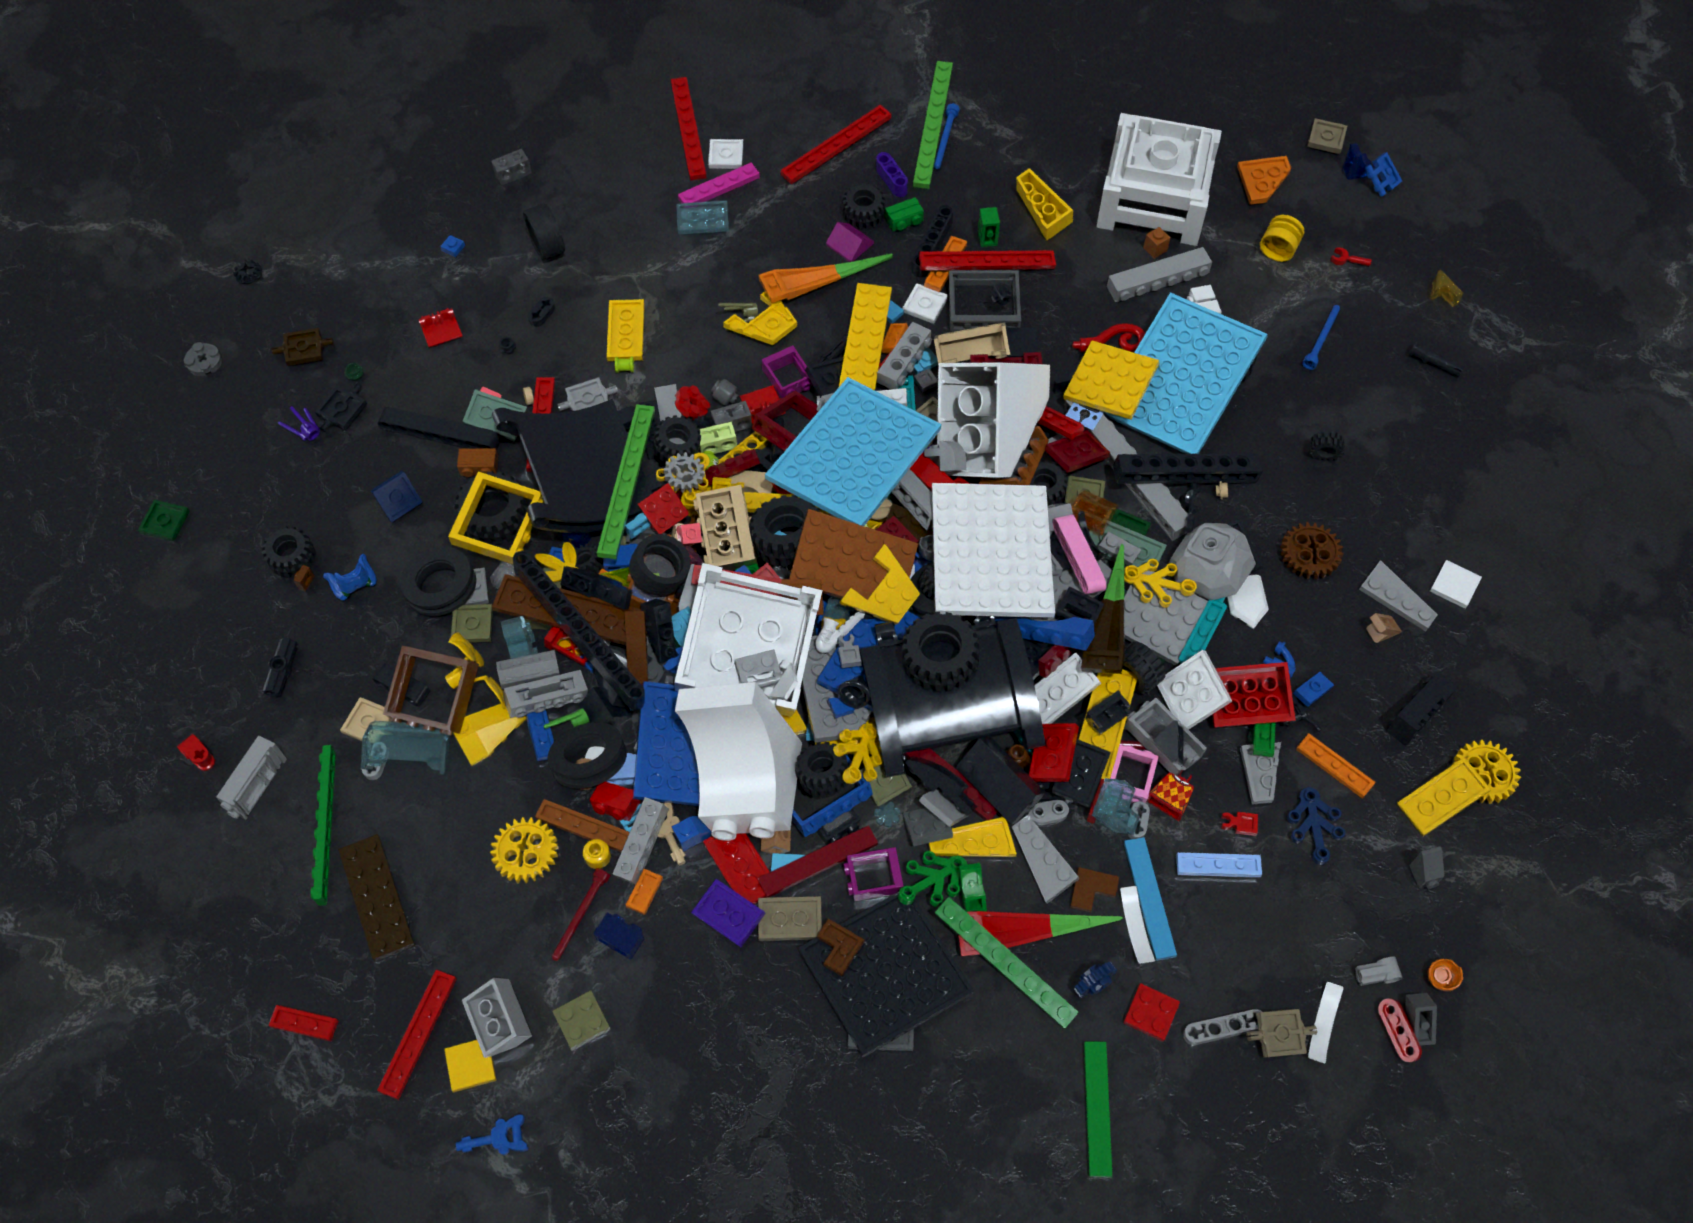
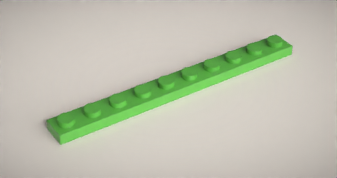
[913,61,953,189]
[597,404,655,559]

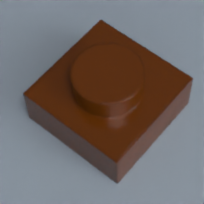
[294,565,315,592]

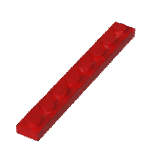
[671,77,707,181]
[781,105,891,184]
[919,251,1056,270]

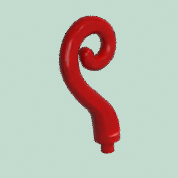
[1072,323,1146,352]

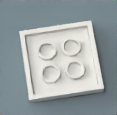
[1157,650,1232,730]

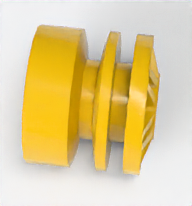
[1260,215,1305,262]

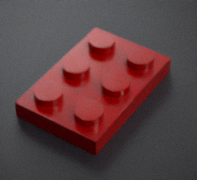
[1029,723,1079,782]

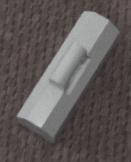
[496,650,560,689]

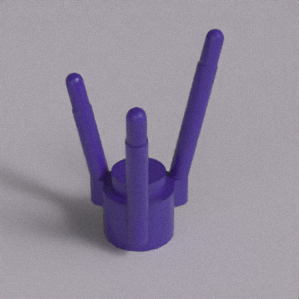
[278,406,320,441]

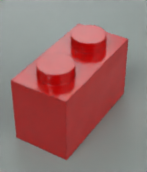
[590,781,640,822]

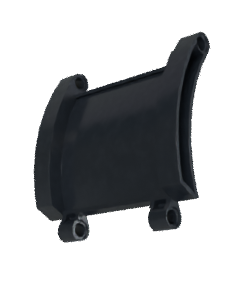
[492,399,668,533]
[859,616,1045,778]

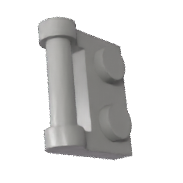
[735,649,782,688]

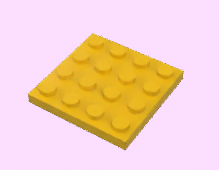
[1063,341,1159,420]

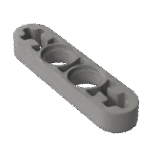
[1183,1009,1262,1045]

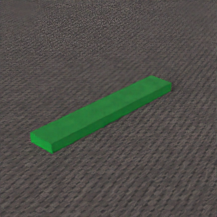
[1084,1041,1112,1178]

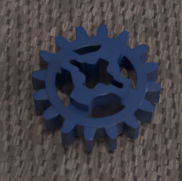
[1074,961,1118,998]

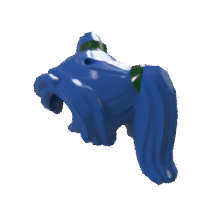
[323,554,377,601]

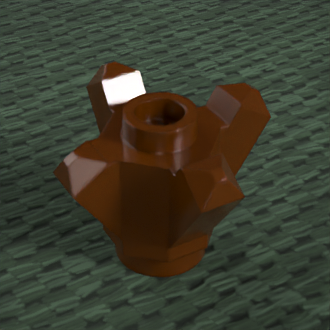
[1005,744,1032,769]

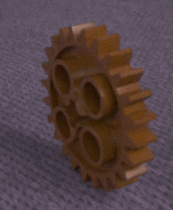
[1280,522,1344,579]

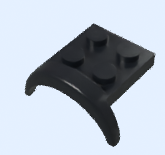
[1050,511,1108,571]

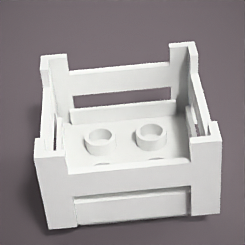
[1097,113,1222,246]
[675,563,822,717]

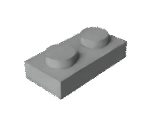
[1098,531,1141,566]

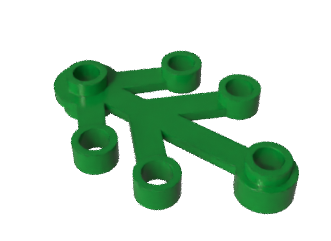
[898,851,967,907]

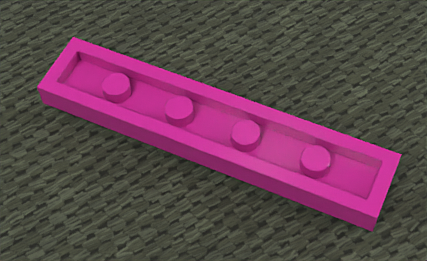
[678,162,760,210]

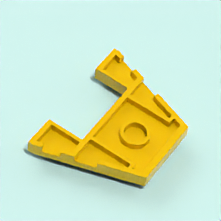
[723,292,797,345]
[839,544,920,625]

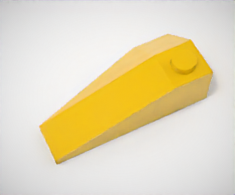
[453,704,526,766]

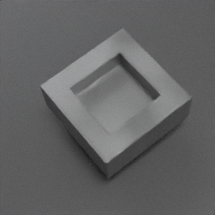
[914,369,938,392]

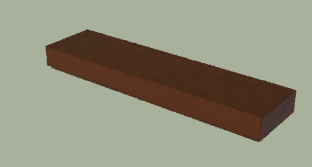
[625,611,649,685]

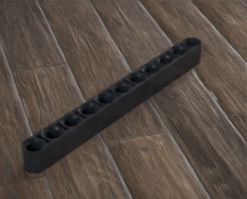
[513,551,645,710]

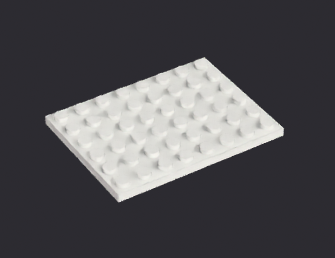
[932,483,1055,618]

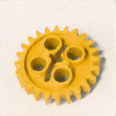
[1452,740,1521,804]
[490,817,559,883]

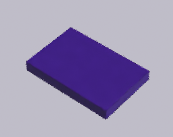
[691,879,766,948]

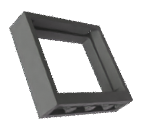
[948,270,1021,331]

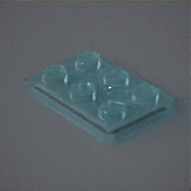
[677,201,729,234]

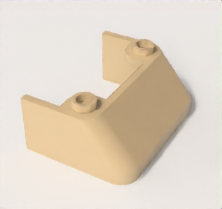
[934,323,1010,365]

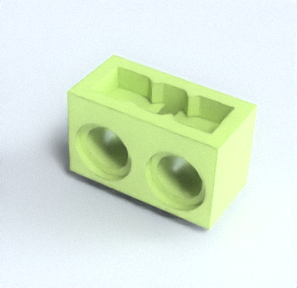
[699,422,737,454]

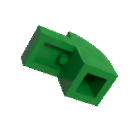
[959,863,987,912]

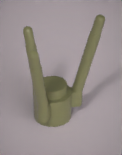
[718,303,758,331]

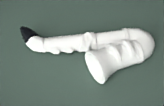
[815,611,874,653]

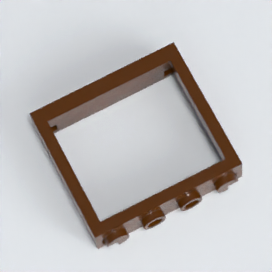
[383,645,479,735]

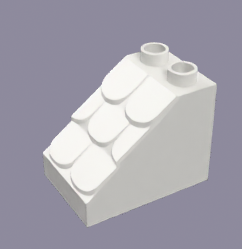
[937,363,1050,477]

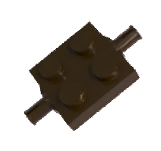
[271,328,334,366]

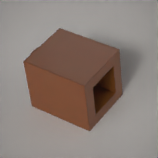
[1143,227,1170,259]

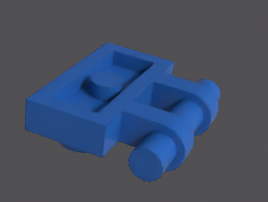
[1365,152,1402,197]

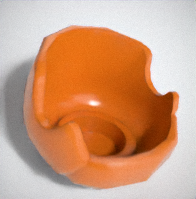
[1428,959,1463,991]

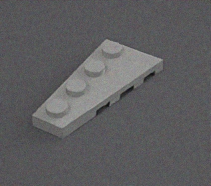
[1359,560,1438,631]
[1012,815,1079,904]

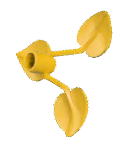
[445,632,506,710]

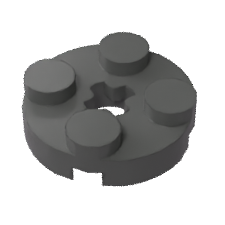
[184,342,222,376]

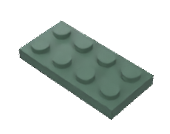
[1089,516,1167,572]

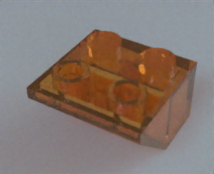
[1072,490,1118,535]

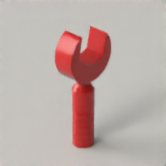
[1330,247,1372,266]

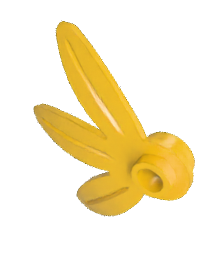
[532,542,579,582]

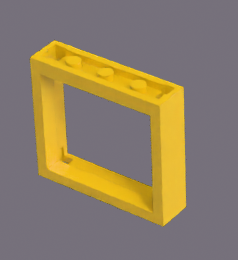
[448,472,544,564]

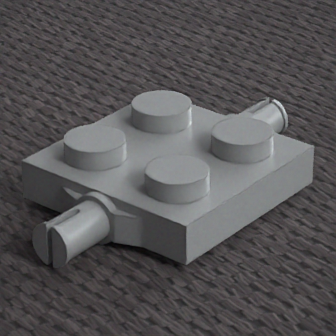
[558,378,618,411]

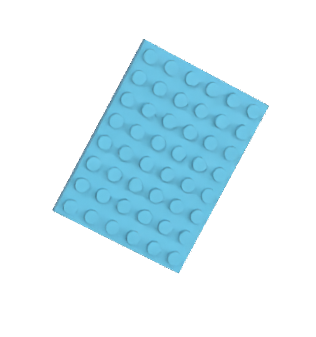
[1104,293,1267,454]
[765,377,942,526]

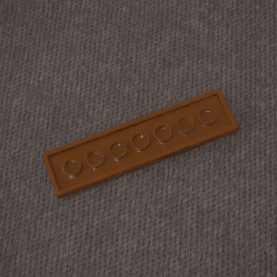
[492,574,647,645]

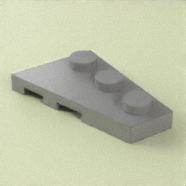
[1240,742,1281,804]

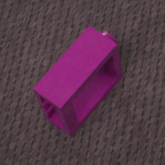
[762,345,813,398]
[844,847,904,901]

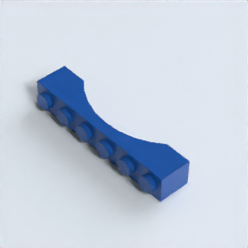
[994,616,1095,650]

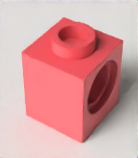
[676,523,702,546]

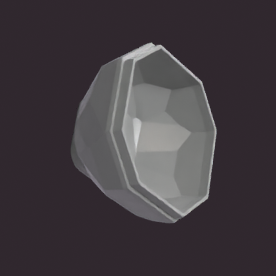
[1169,523,1256,601]

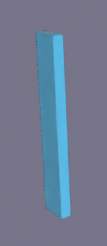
[1124,837,1177,961]

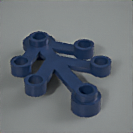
[1287,787,1345,865]

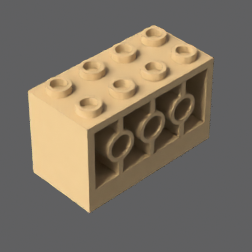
[693,485,758,571]

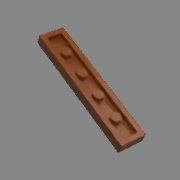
[535,799,630,853]

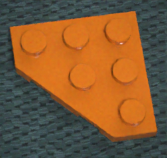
[1237,156,1291,205]

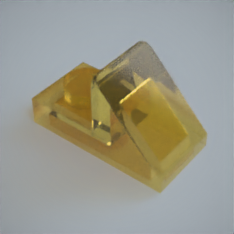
[1431,270,1463,307]

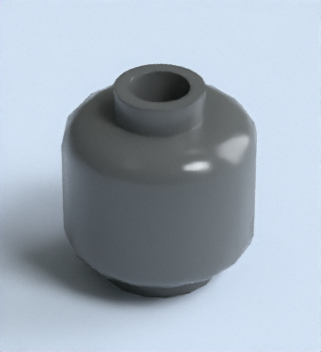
[711,379,739,406]

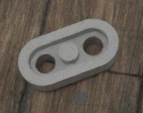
[1028,800,1069,825]

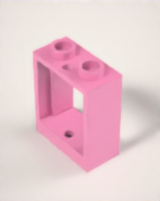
[1105,745,1159,803]

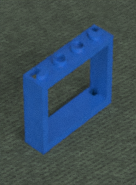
[792,754,873,837]

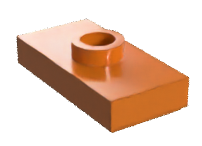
[882,323,908,353]
[626,869,663,915]

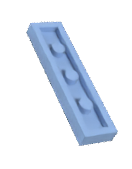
[1176,852,1262,877]

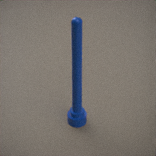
[934,104,960,169]
[1302,305,1340,370]

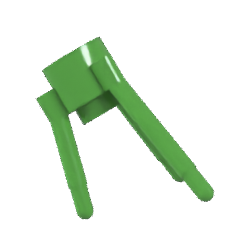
[544,708,589,728]

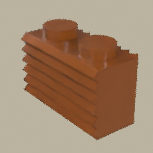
[457,448,499,477]

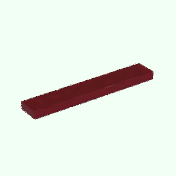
[758,825,878,898]

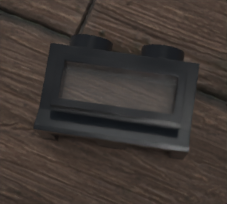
[816,808,861,845]

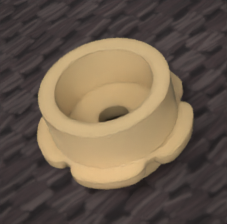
[1216,481,1228,500]

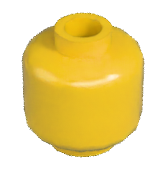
[583,839,611,869]

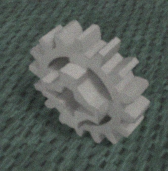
[664,452,705,493]

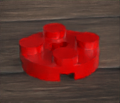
[675,385,710,420]

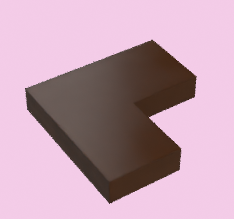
[1070,867,1119,913]
[817,919,864,976]

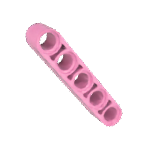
[1053,514,1106,594]

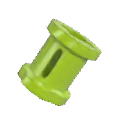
[615,357,634,373]

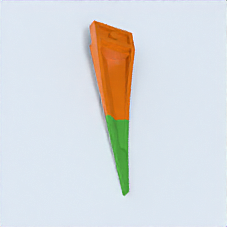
[758,254,893,303]

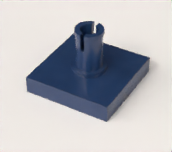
[371,471,422,522]

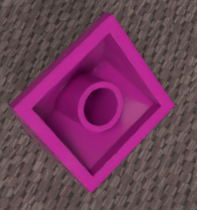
[826,222,874,262]

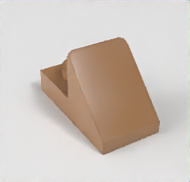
[1366,613,1402,643]

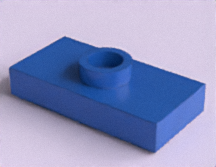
[1293,672,1334,707]

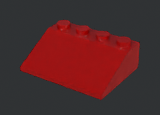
[1212,662,1295,728]

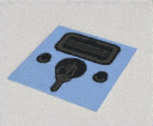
[1066,402,1104,430]

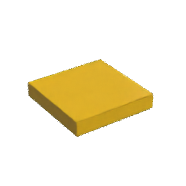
[445,1040,497,1093]

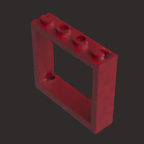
[752,390,818,451]

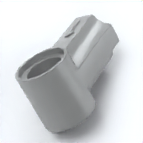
[1355,957,1402,986]

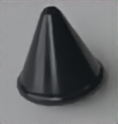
[838,675,871,708]

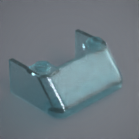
[361,721,451,774]

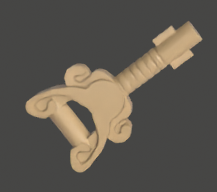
[658,802,686,865]

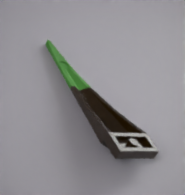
[1081,544,1125,674]

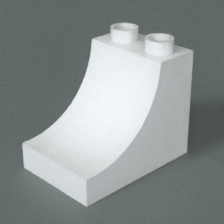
[675,682,802,841]

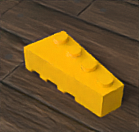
[1016,168,1073,241]

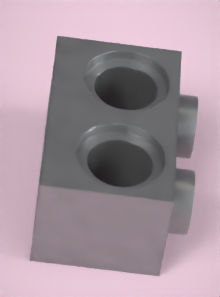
[491,149,532,186]
[711,401,752,432]

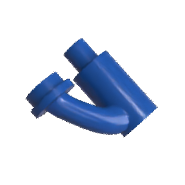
[1263,641,1296,679]

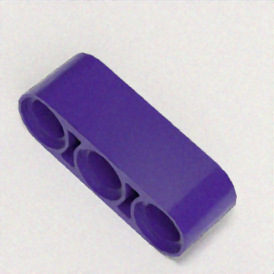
[876,152,908,197]

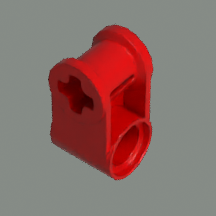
[177,733,215,771]

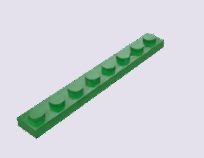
[310,745,336,906]
[935,897,1078,1029]

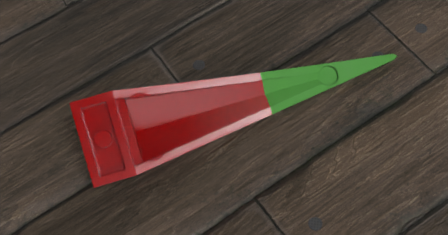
[958,911,1123,957]

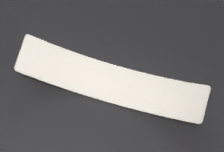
[1120,886,1155,963]
[1308,982,1344,1063]

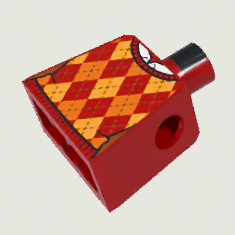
[1146,770,1194,822]

